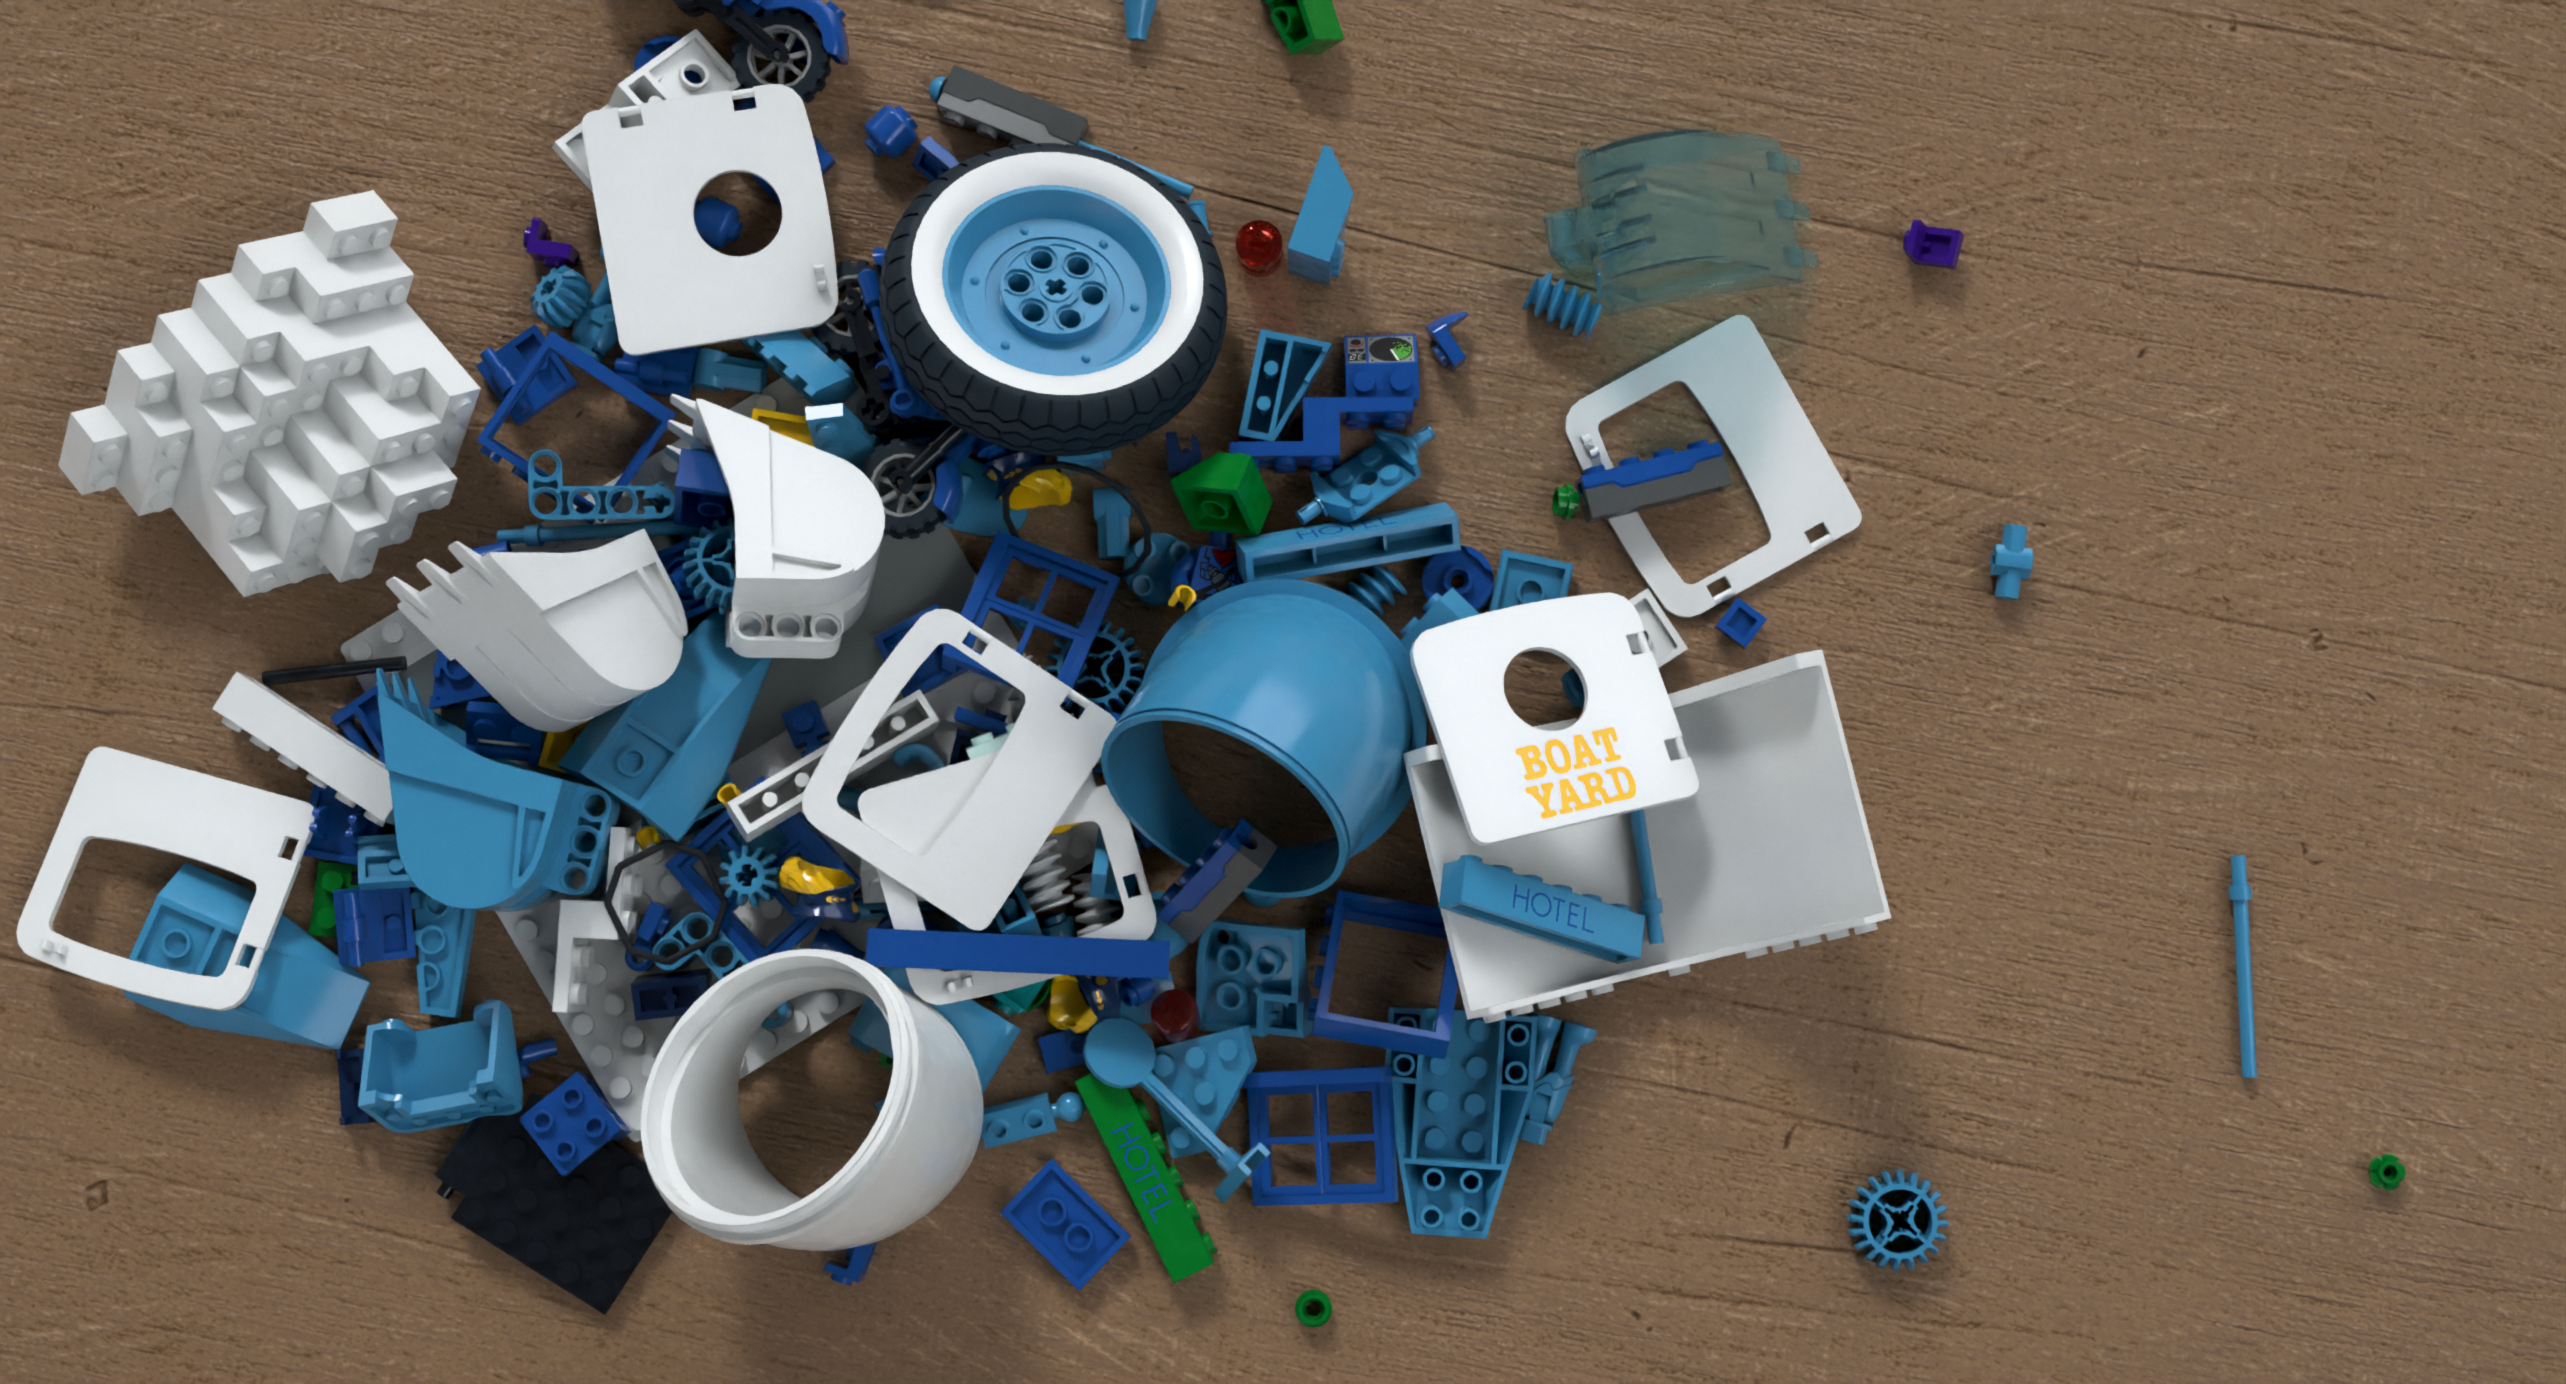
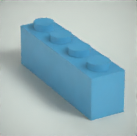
[739,330,858,406]

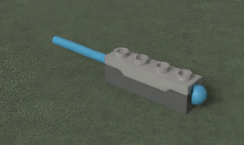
[929,65,1194,200]

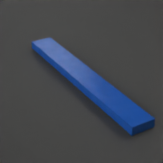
[866,928,1170,979]

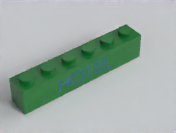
[1075,1073,1218,1283]

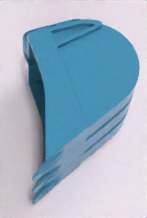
[376,668,620,912]

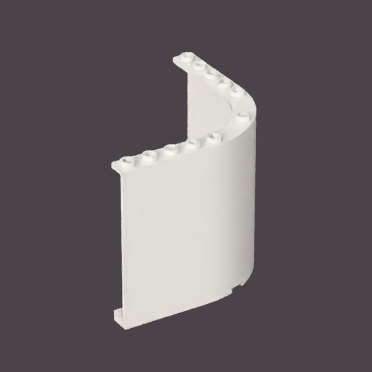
[1402,649,1891,1024]

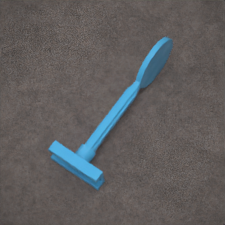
[1083,1018,1271,1203]

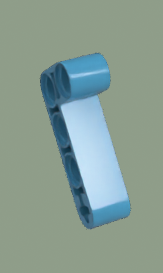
[528,449,675,520]
[653,912,793,1028]

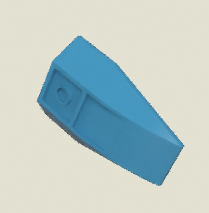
[557,609,773,843]
[124,862,372,1050]
[1385,1007,1538,1239]

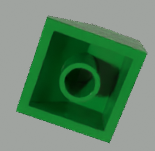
[1170,452,1273,536]

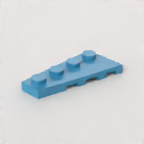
[411,887,477,1018]

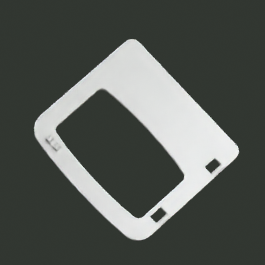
[1565,315,1862,618]
[802,609,1116,931]
[16,746,315,1011]
[858,751,1157,1005]

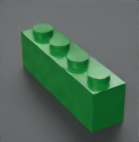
[1260,0,1344,55]

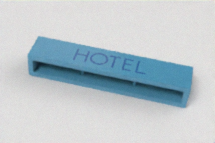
[1234,502,1461,583]
[1439,855,1645,964]

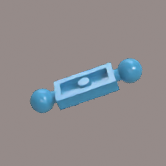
[981,1092,1085,1149]

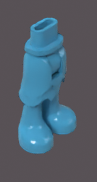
[564,247,618,368]
[1518,1011,1598,1145]

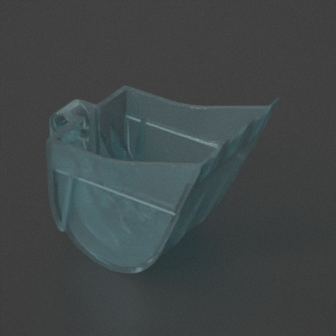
[1543,129,1819,315]

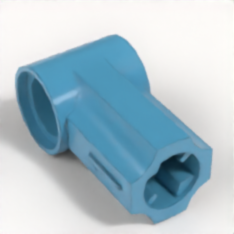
[692,348,768,394]
[1093,487,1132,560]

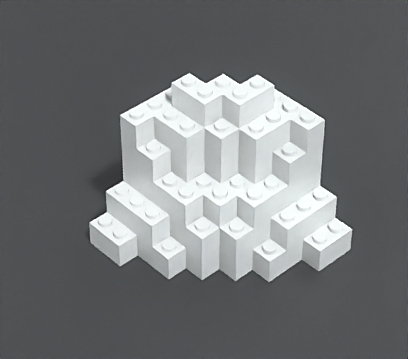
[58,190,481,597]

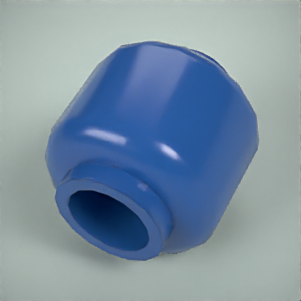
[864,105,918,159]
[694,196,743,249]

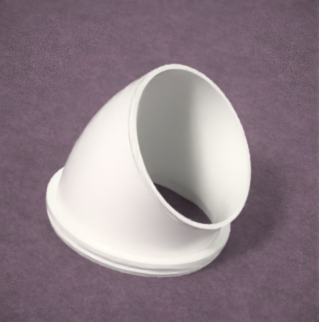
[641,949,984,1251]

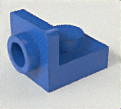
[824,1241,878,1286]

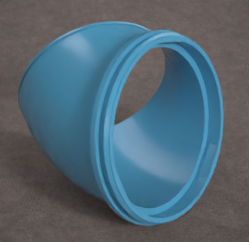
[1101,578,1428,898]

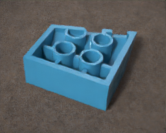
[1287,145,1354,286]

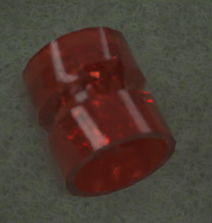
[1235,220,1283,277]

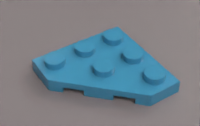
[1152,1025,1257,1159]

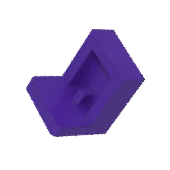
[523,217,579,269]
[1903,219,1964,270]

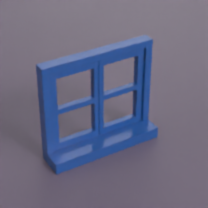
[941,530,1121,708]
[664,775,862,962]
[1241,1066,1399,1206]

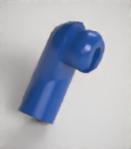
[517,1037,558,1079]

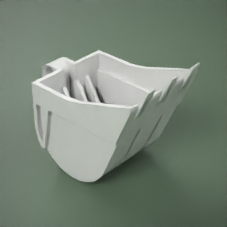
[665,394,885,659]
[386,528,688,732]

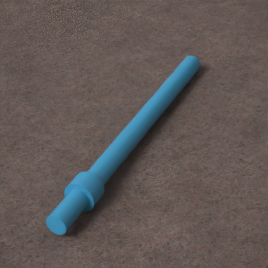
[496,520,712,547]
[1629,809,1664,945]
[2228,855,2257,1078]

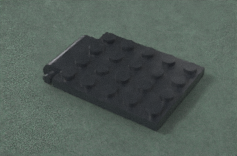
[435,1092,673,1315]

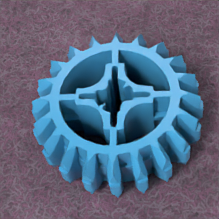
[683,517,735,615]
[1045,621,1144,716]
[1846,1169,1949,1271]

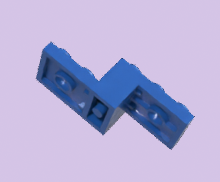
[1229,397,1414,474]

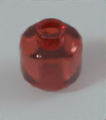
[1150,989,1201,1042]

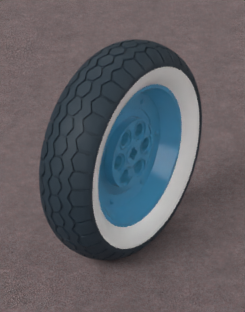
[879,143,1228,456]

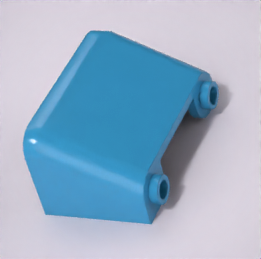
[847,967,1022,1094]
[358,999,524,1133]

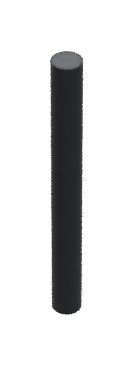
[262,656,407,686]

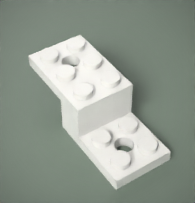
[552,29,742,193]
[552,827,643,1013]

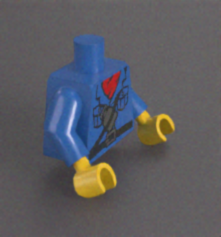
[1168,531,1244,612]

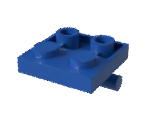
[476,324,579,426]
[615,346,702,400]
[333,887,416,967]

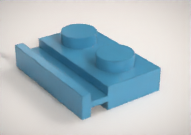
[357,834,417,891]

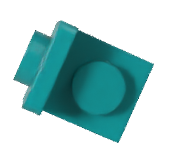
[991,979,1048,1017]

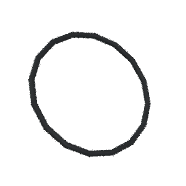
[1002,461,1151,580]

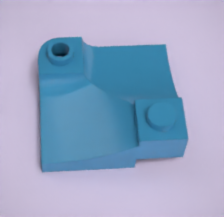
[1195,918,1315,1038]

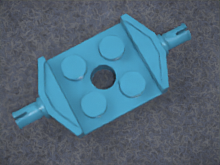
[1295,425,1436,525]

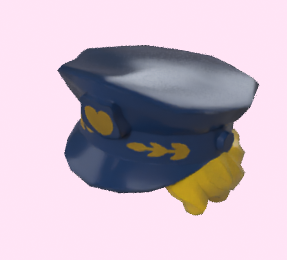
[982,452,1073,511]
[779,856,861,923]
[1046,975,1121,1033]

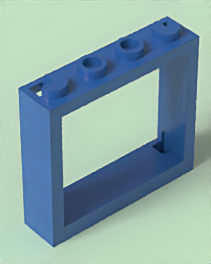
[476,330,676,525]
[1307,890,1458,1059]

